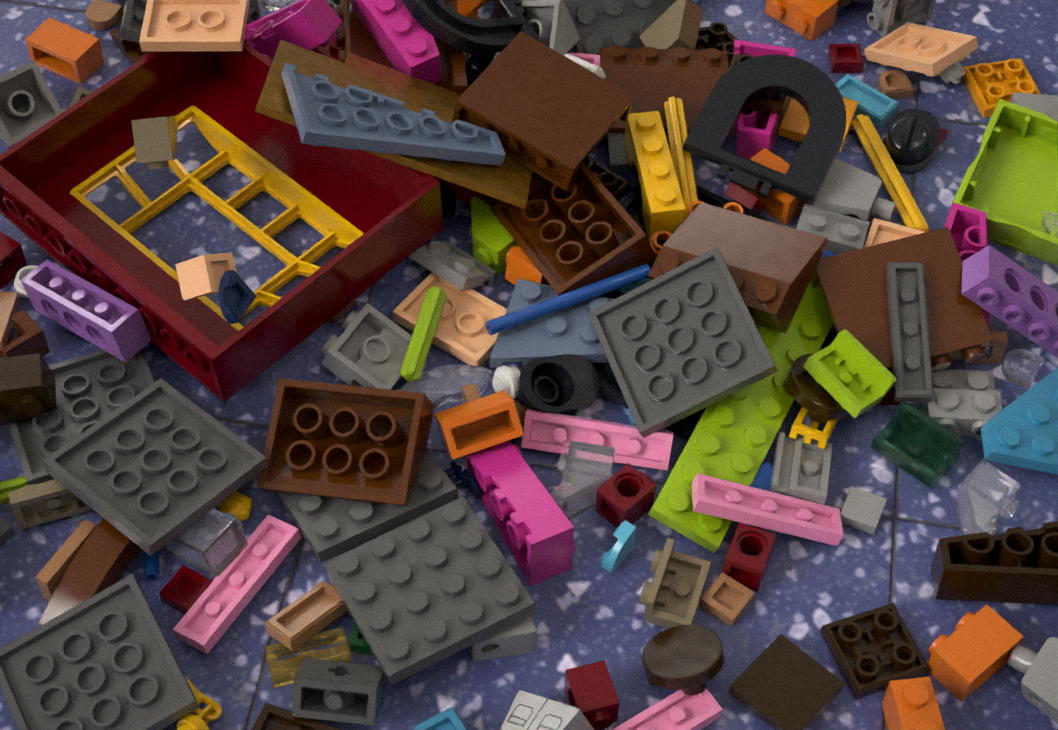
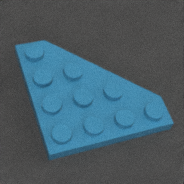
[981,368,1058,475]

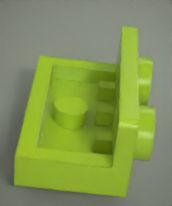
[802,329,896,418]

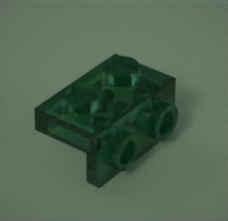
[871,401,964,489]

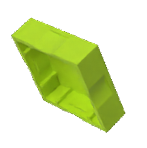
[950,99,1058,266]

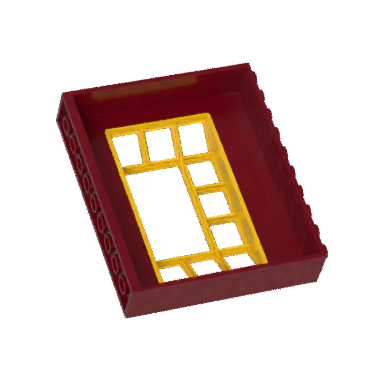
[0,39,444,403]

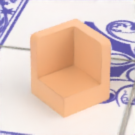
[175,252,237,300]

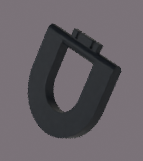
[402,0,542,56]
[683,55,846,204]

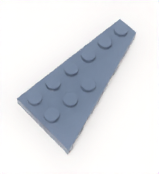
[281,63,506,166]
[490,279,614,368]

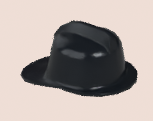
[882,108,940,174]
[518,354,600,413]

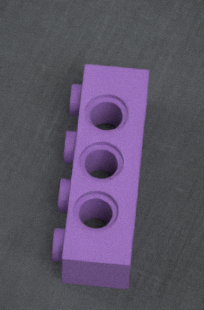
[961,245,1058,358]
[21,259,152,363]

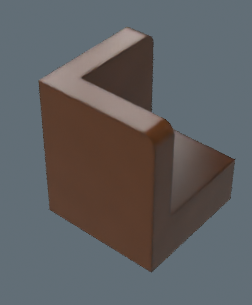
[0,309,50,358]

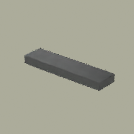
[885,262,934,402]

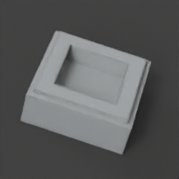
[840,486,887,535]

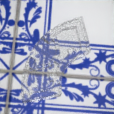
[400,365,492,409]

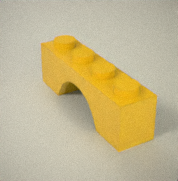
[624,111,686,240]

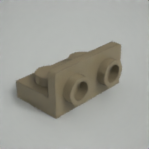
[8,479,93,530]

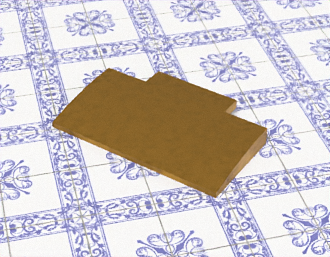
[255,40,532,209]

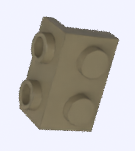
[639,538,711,628]

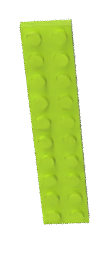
[648,282,834,553]

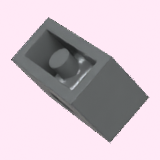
[292,658,384,726]

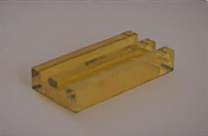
[264,627,352,688]

